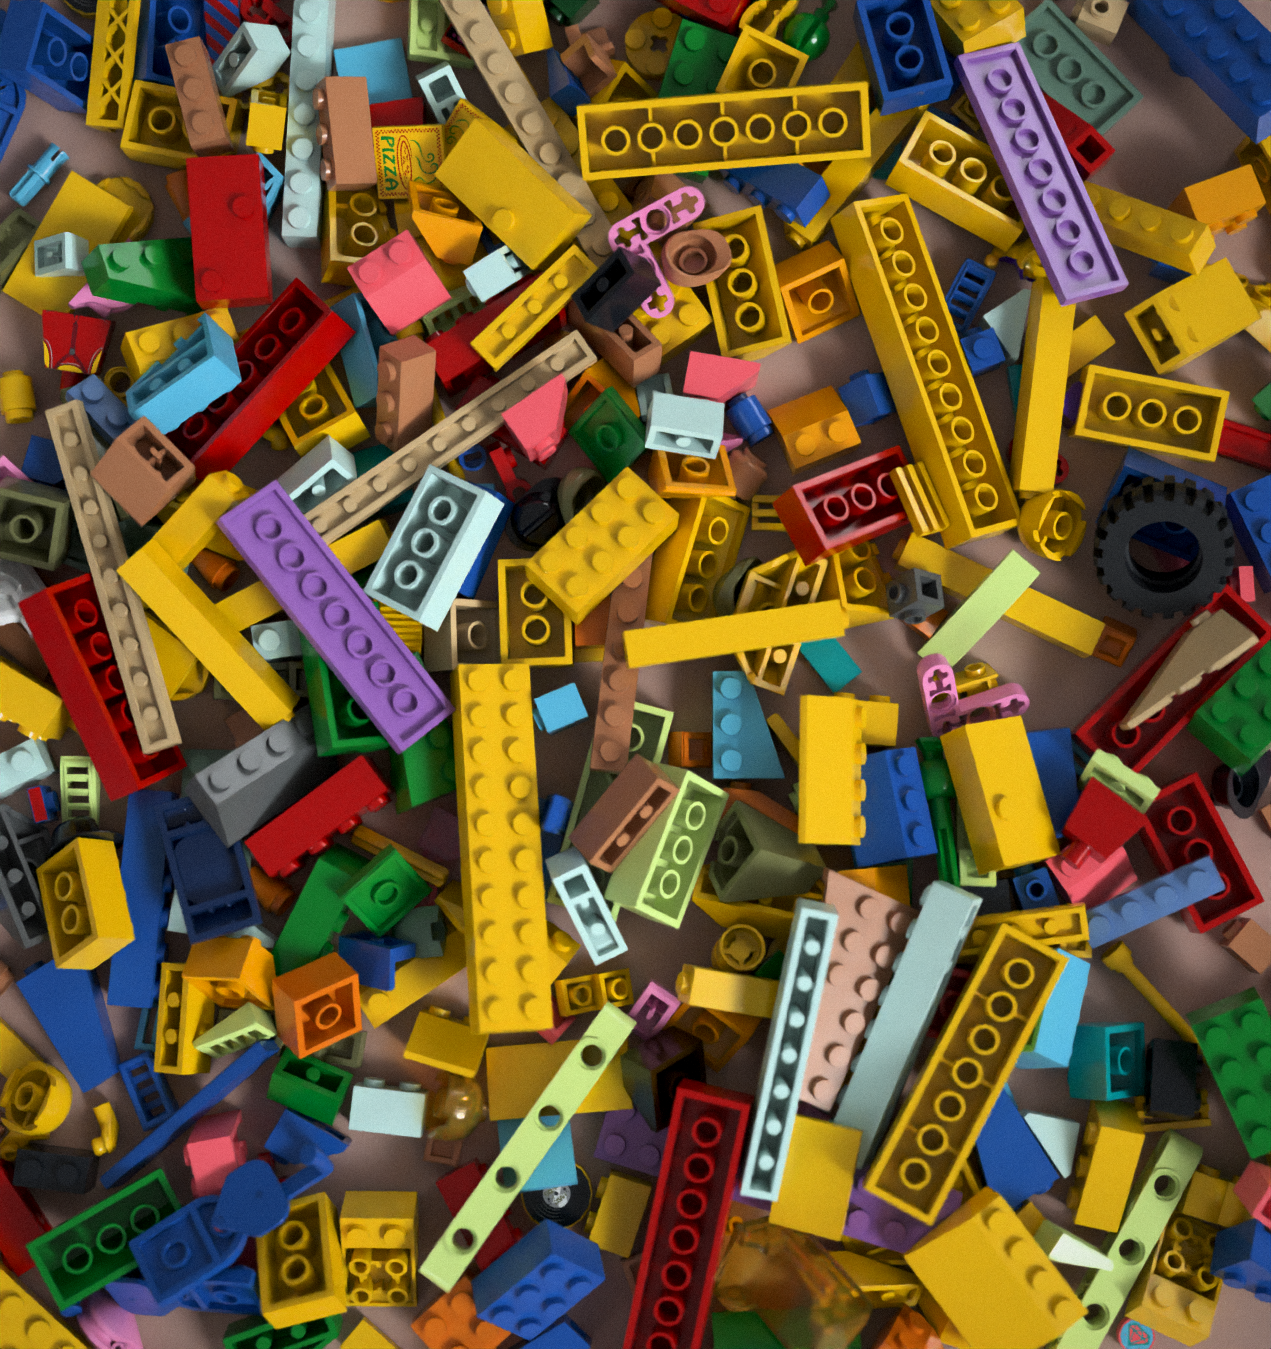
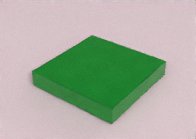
[568,386,649,483]
[335,844,433,939]

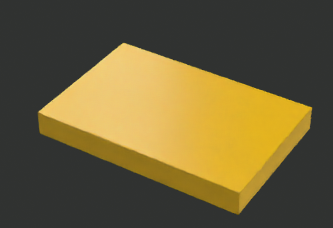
[768,1113,864,1241]

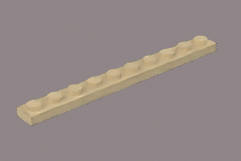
[438,0,621,268]
[304,329,597,545]
[45,399,182,754]

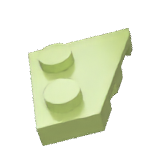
[407,0,475,69]
[1077,748,1161,814]

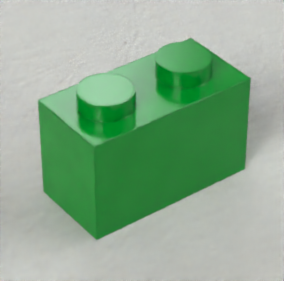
[266,1047,353,1126]

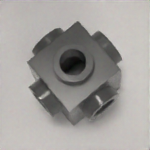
[885,568,945,624]

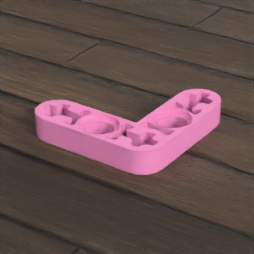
[608,185,705,318]
[917,653,1030,740]

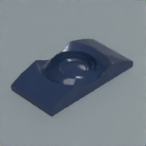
[154,796,263,945]

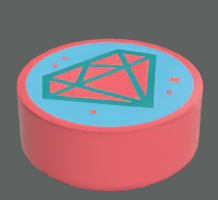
[1116,1317,1155,1349]

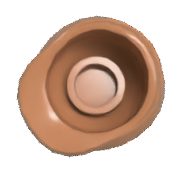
[661,229,732,287]

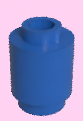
[725,393,774,447]

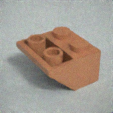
[90,415,195,527]

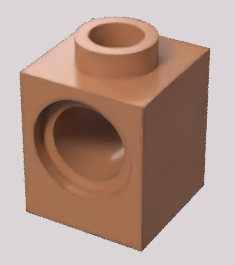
[1218,917,1271,975]

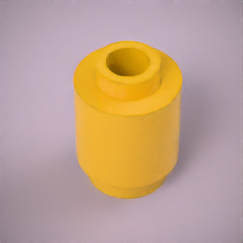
[0,370,37,424]

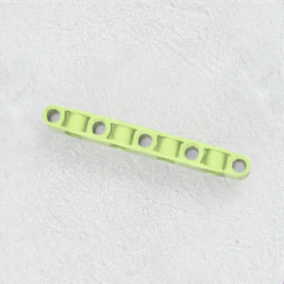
[419,1001,638,1293]
[1044,1129,1203,1349]

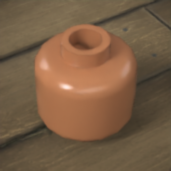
[728,448,768,500]

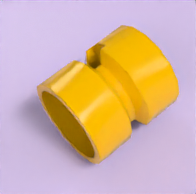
[711,924,766,975]

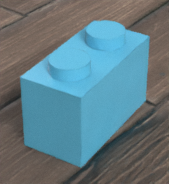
[532,683,590,736]

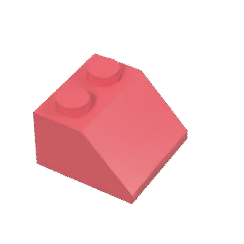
[347,230,452,336]
[682,351,761,407]
[501,373,568,462]
[1039,840,1138,910]

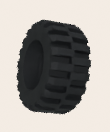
[1093,475,1235,619]

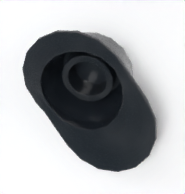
[505,477,566,552]
[1209,749,1271,819]
[45,815,124,861]

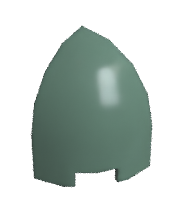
[392,905,448,958]

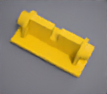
[932,662,999,703]

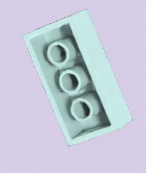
[363,464,504,631]

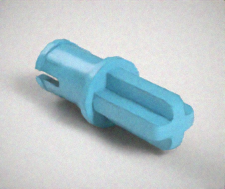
[9,142,69,207]

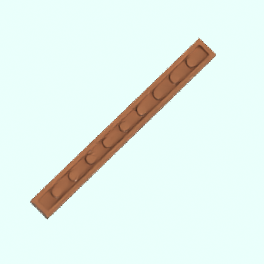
[589,449,653,775]

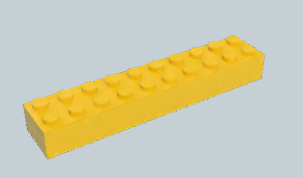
[830,193,1020,550]
[450,664,553,1035]

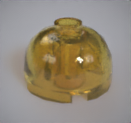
[425,1069,489,1142]

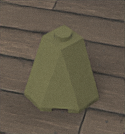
[708,800,827,902]

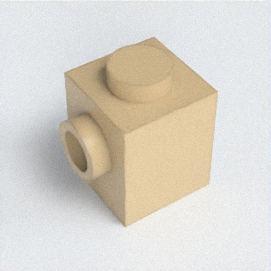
[1070,0,1129,47]

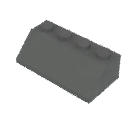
[184,704,340,848]

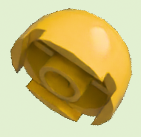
[1017,489,1087,561]
[0,1060,72,1136]

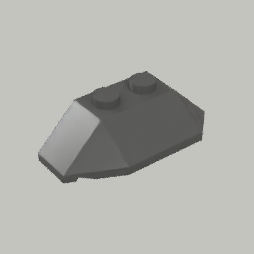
[0,804,51,950]

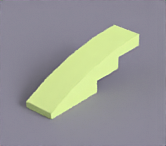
[917,548,1040,668]

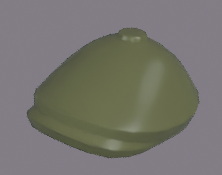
[557,467,605,524]
[712,556,763,617]

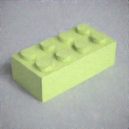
[603,762,729,929]

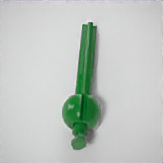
[782,0,838,62]
[915,736,960,888]

